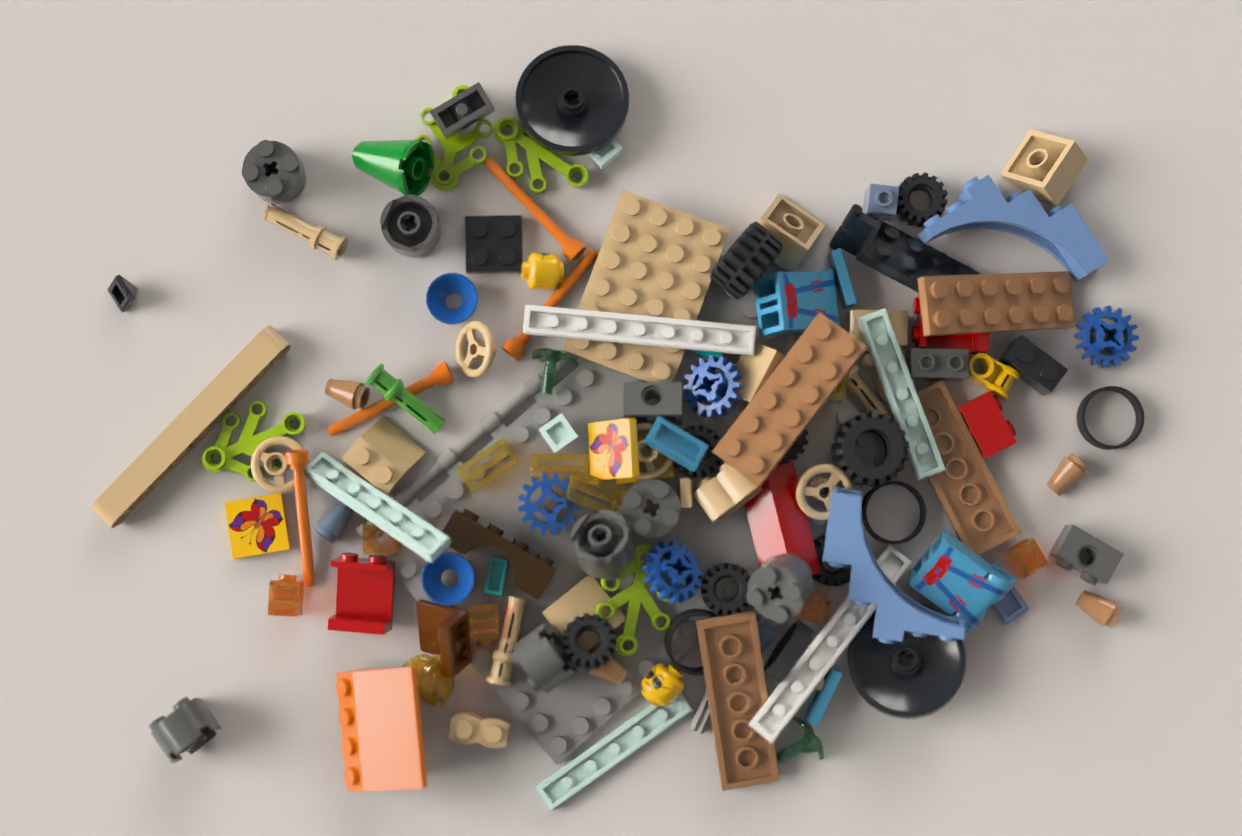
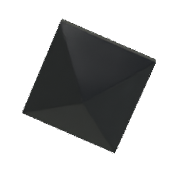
[108,275,137,313]

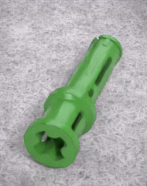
[364,363,445,434]

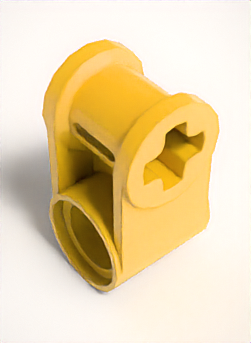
[968,353,1021,400]

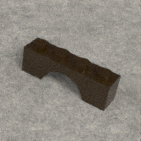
[442,508,557,600]

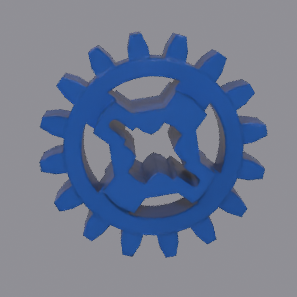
[1074,305,1139,368]
[682,355,745,419]
[518,472,581,535]
[642,540,704,604]

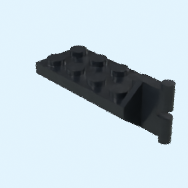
[829,204,980,293]

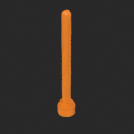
[484,158,587,263]
[501,249,598,362]
[328,361,455,436]
[285,449,315,587]

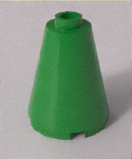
[352,139,434,196]

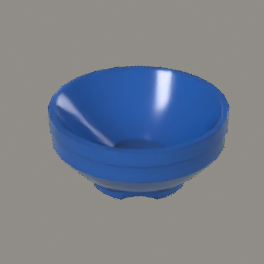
[426,273,478,325]
[421,552,475,605]

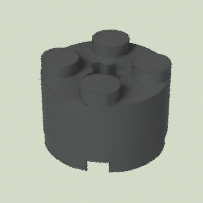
[242,140,306,204]
[380,194,441,257]
[622,479,681,538]
[571,510,635,580]
[746,554,815,623]
[510,624,577,693]
[149,697,222,763]

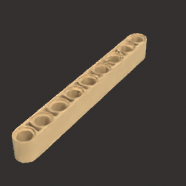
[91,325,291,528]

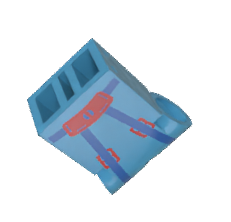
[754,268,841,336]
[908,529,1018,635]

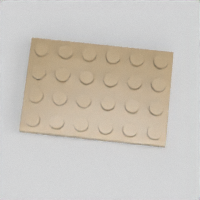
[562,190,730,382]

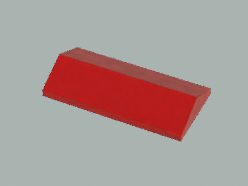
[744,460,821,575]

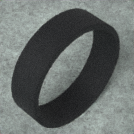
[1077,386,1144,450]
[862,481,927,544]
[664,609,717,675]
[764,620,814,683]

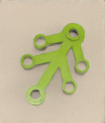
[415,85,493,192]
[493,116,588,194]
[201,401,307,482]
[595,544,670,657]

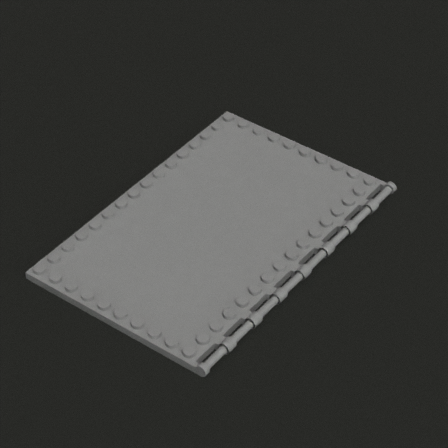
[355,255,885,765]

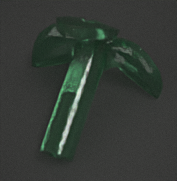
[532,348,579,395]
[776,717,824,764]

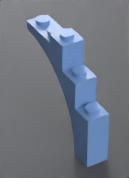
[918,175,1110,281]
[823,486,965,644]

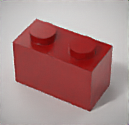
[957,391,1017,458]

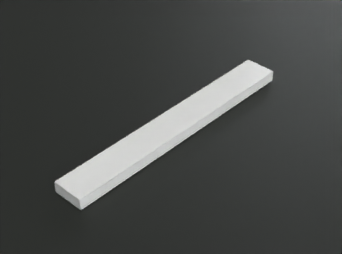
[523,304,757,356]
[748,544,912,743]

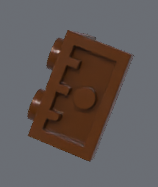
[416,599,472,679]

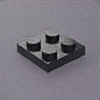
[465,215,523,274]

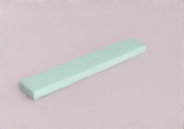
[857,308,946,480]
[304,452,451,563]
[535,693,693,811]

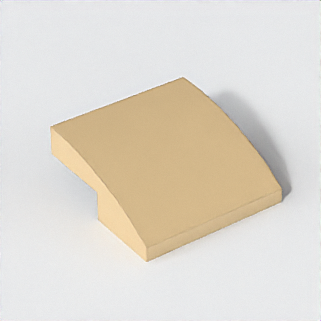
[542,575,625,652]

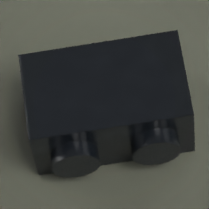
[998,335,1069,395]

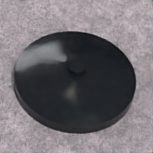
[516,45,629,156]
[847,603,966,719]

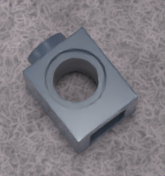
[863,183,899,222]

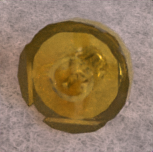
[402,654,455,709]

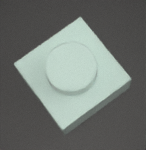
[588,139,624,170]
[538,413,578,453]

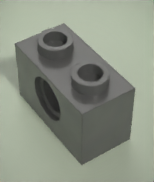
[430,82,495,139]
[905,348,969,381]
[623,379,682,426]
[1049,525,1124,586]

